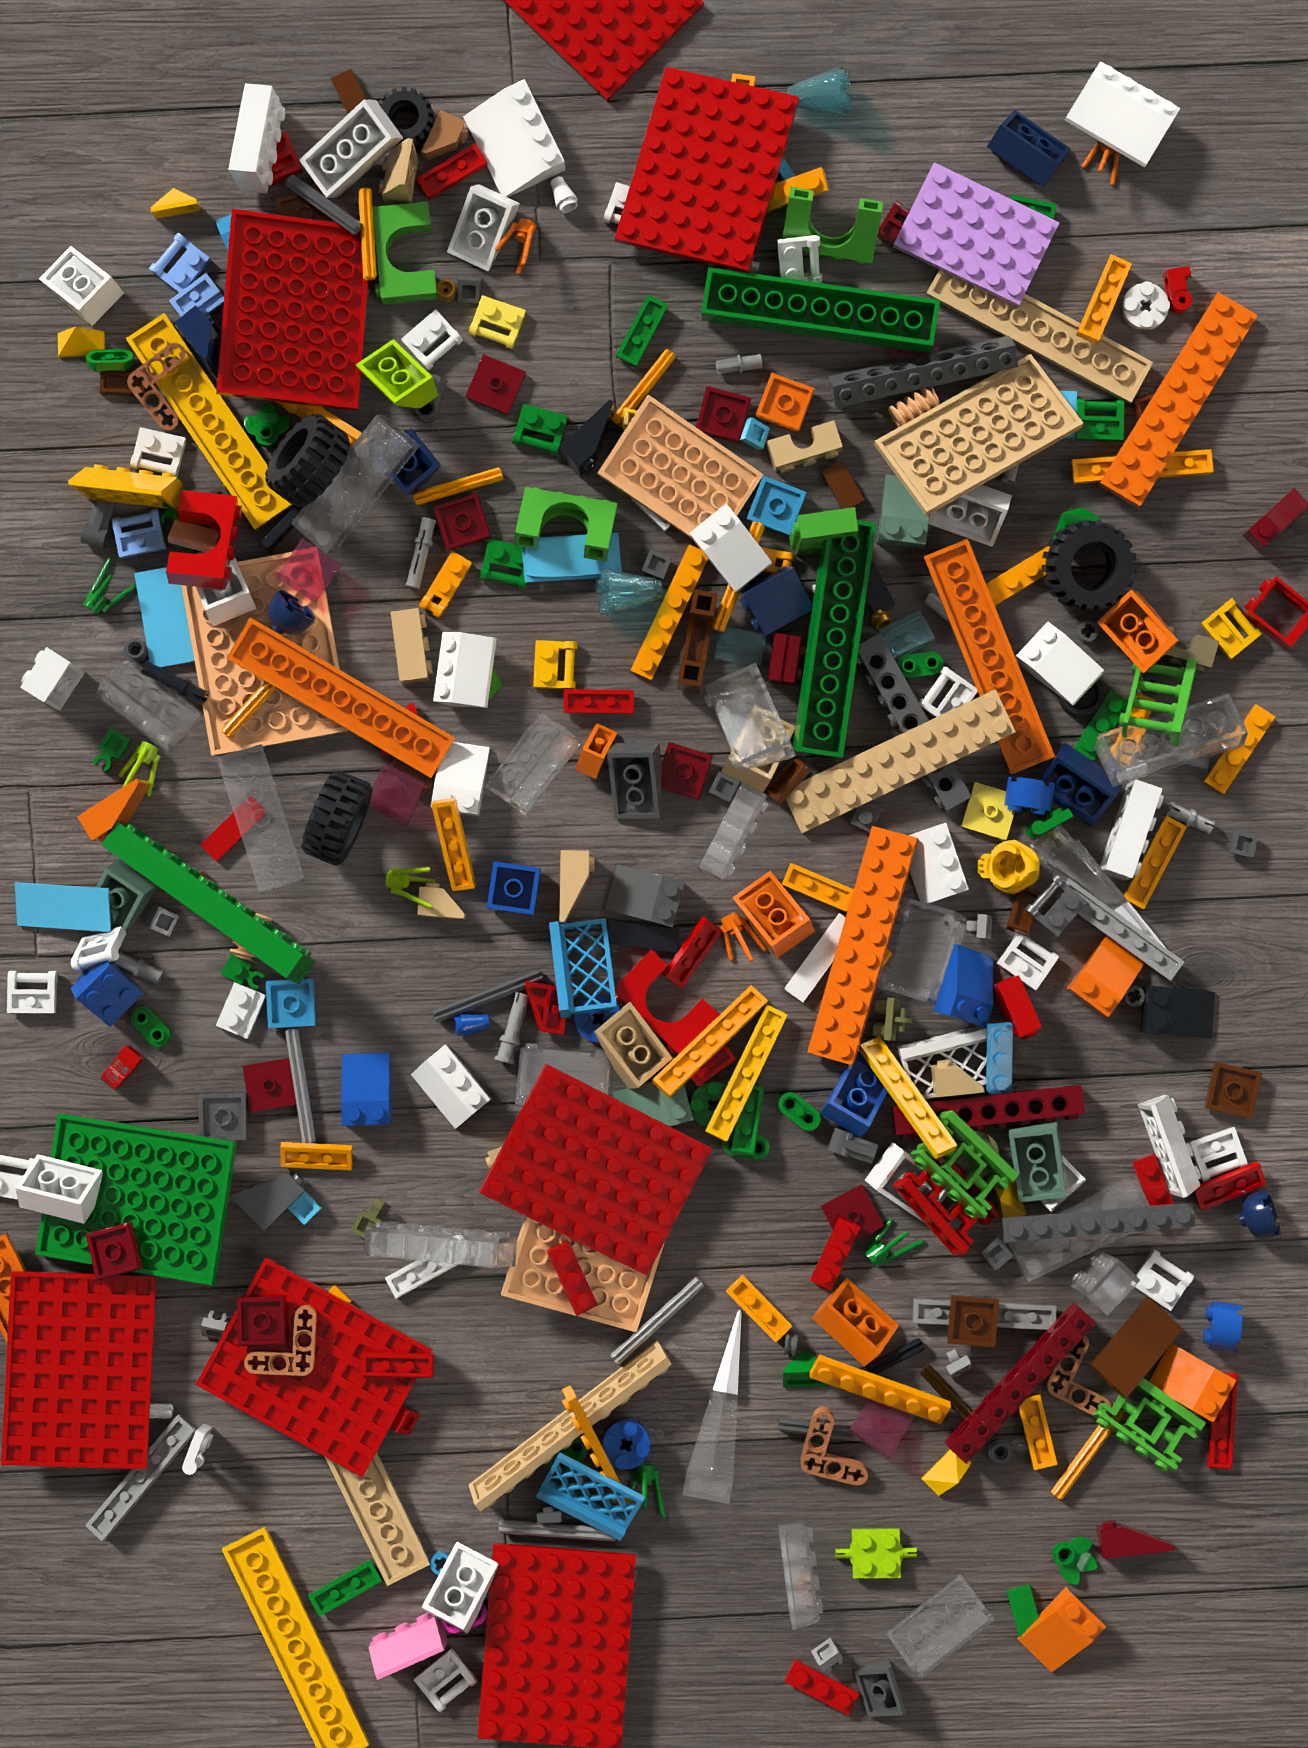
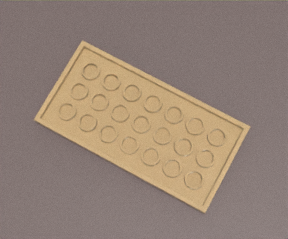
[874,354,1083,516]

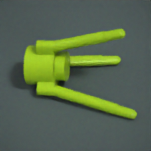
[118,741,161,796]
[386,867,435,909]

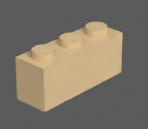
[391,608,433,684]

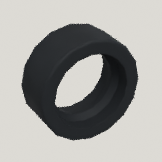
[1058,678,1105,718]

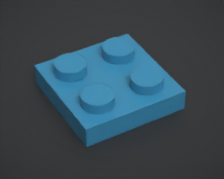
[746,476,807,536]
[266,979,316,1028]

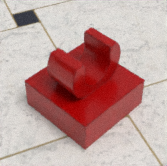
[390,1407,420,1435]

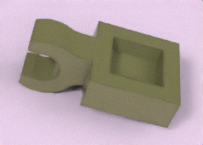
[350,1197,385,1242]

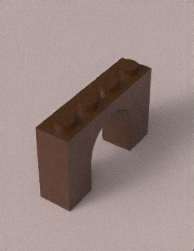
[677,589,718,694]

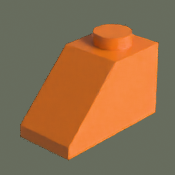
[574,723,618,779]

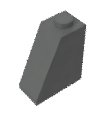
[230,1172,307,1231]

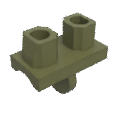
[873,997,913,1041]

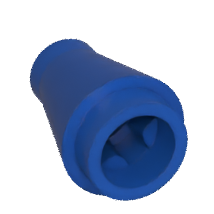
[454,1014,490,1037]

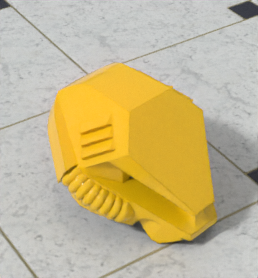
[978,840,1040,894]

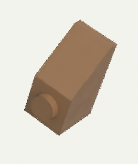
[421,110,469,161]

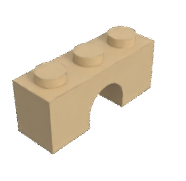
[766,420,843,473]

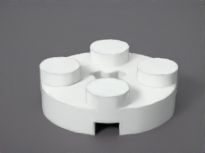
[1122,282,1170,330]

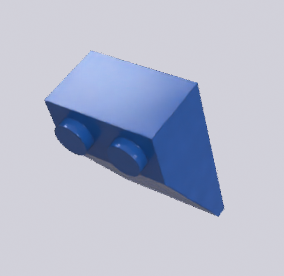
[933,944,993,1028]
[820,1049,888,1138]
[341,1053,392,1126]

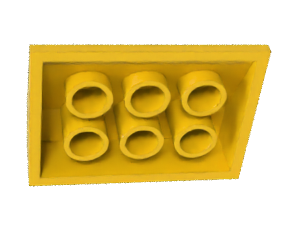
[68,465,183,509]

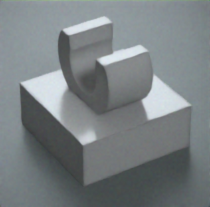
[966,914,992,940]
[201,1310,227,1339]
[946,1349,972,1379]
[811,1638,843,1672]

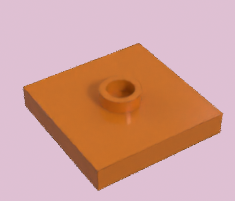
[755,372,815,433]

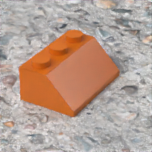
[812,1277,899,1367]

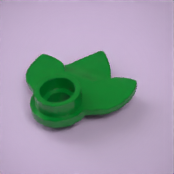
[244,403,290,448]
[1052,1537,1098,1585]

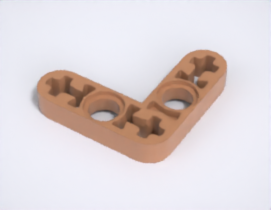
[127,343,186,430]
[244,1305,318,1376]
[1046,1335,1111,1415]
[800,1407,868,1486]

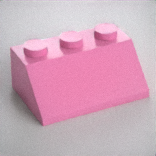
[369,1613,448,1680]

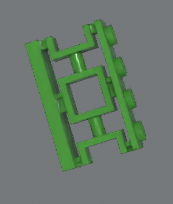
[910,1110,1019,1219]
[1092,1378,1206,1472]

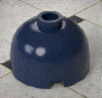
[267,590,316,635]
[1239,1189,1281,1238]

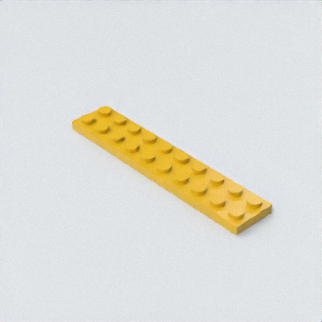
[126,313,294,531]
[222,1526,370,1748]

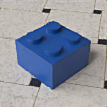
[487,861,541,916]
[71,961,143,1027]

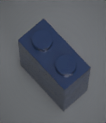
[740,565,813,636]

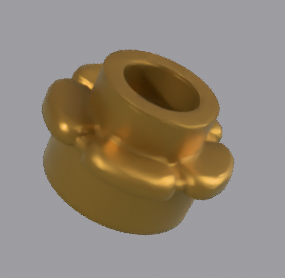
[436,279,457,302]
[870,610,892,631]

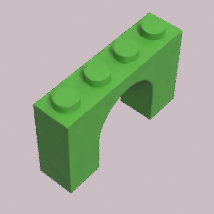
[782,187,883,264]
[373,202,438,304]
[514,487,617,562]
[789,507,858,556]

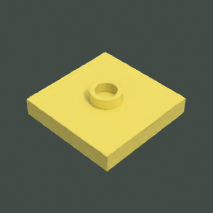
[961,782,1015,841]

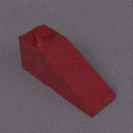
[1243,488,1308,552]
[1096,1520,1175,1559]

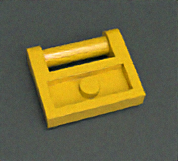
[1200,598,1262,660]
[533,640,578,689]

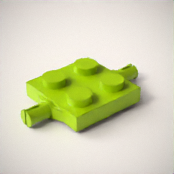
[835,1528,917,1579]

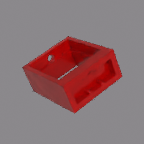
[1243,576,1308,650]
[993,975,1042,1039]

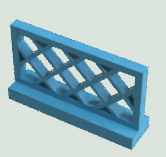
[549,918,617,1019]
[536,1452,645,1541]

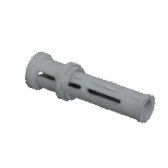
[494,992,529,1065]

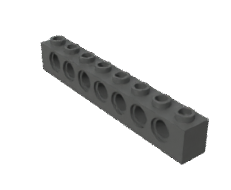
[828,336,1018,408]
[856,633,972,812]

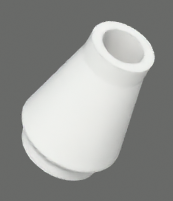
[550,177,578,213]

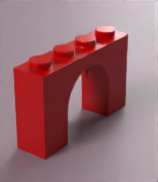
[166,490,242,590]
[614,949,720,1056]

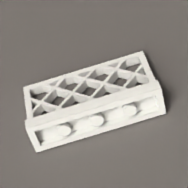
[897,1023,988,1100]

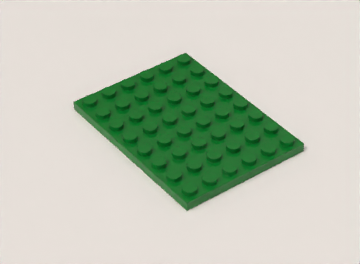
[35,1113,237,1285]

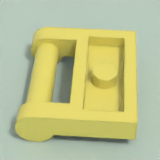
[468,295,526,350]

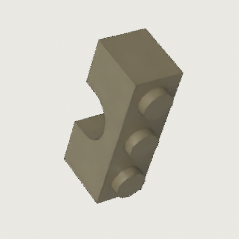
[1161,626,1219,673]

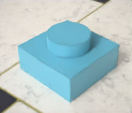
[740,418,770,450]
[288,1191,322,1225]

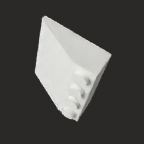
[1065,61,1180,168]
[463,79,565,197]
[1138,1095,1201,1198]

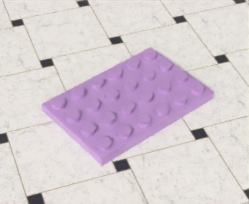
[893,162,1060,307]

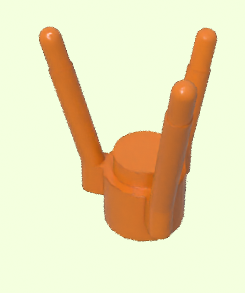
[1081,140,1120,186]
[495,218,536,275]
[720,912,767,962]

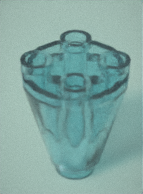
[787,66,852,114]
[595,569,662,616]

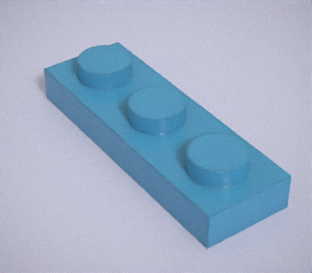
[986,1022,1013,1095]

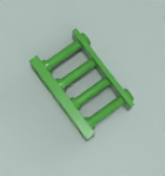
[1119,658,1197,747]

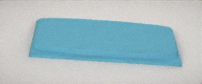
[522,533,622,583]
[134,567,195,667]
[15,882,111,932]

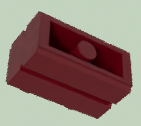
[767,633,806,686]

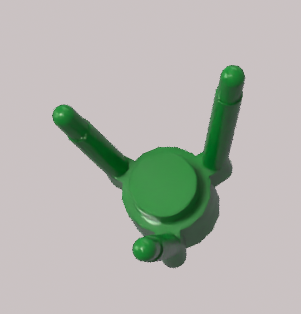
[83,557,137,615]
[865,1219,924,1267]
[628,1464,666,1519]

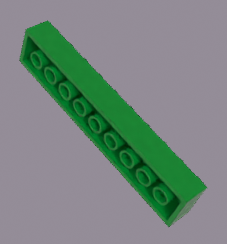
[701,267,940,353]
[792,520,877,758]
[101,822,316,984]

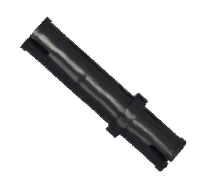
[141,661,209,705]

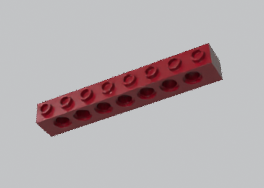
[891,1085,1085,1139]
[944,1302,1096,1464]

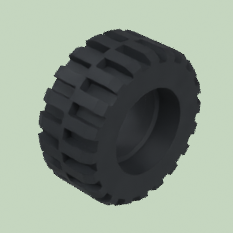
[265,414,350,507]
[1041,521,1137,611]
[301,770,373,866]

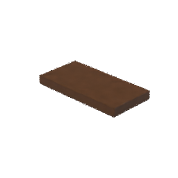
[1089,1296,1183,1399]

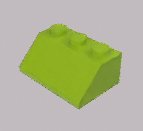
[356,339,439,408]

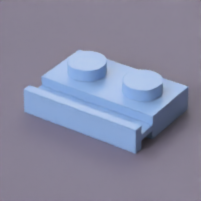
[169,273,224,316]

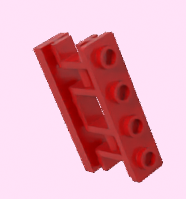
[892,1156,999,1255]

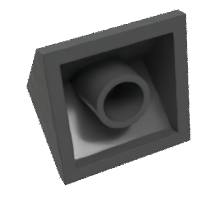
[854,1659,906,1717]

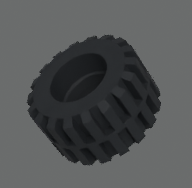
[378,87,435,150]

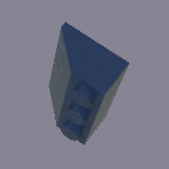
[987,110,1071,187]
[174,305,221,376]
[1039,743,1123,826]

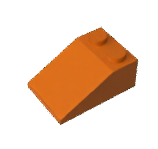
[1097,589,1179,673]
[77,778,151,843]
[732,871,815,958]
[1066,935,1145,1017]
[1149,1343,1237,1422]
[1017,1587,1106,1672]

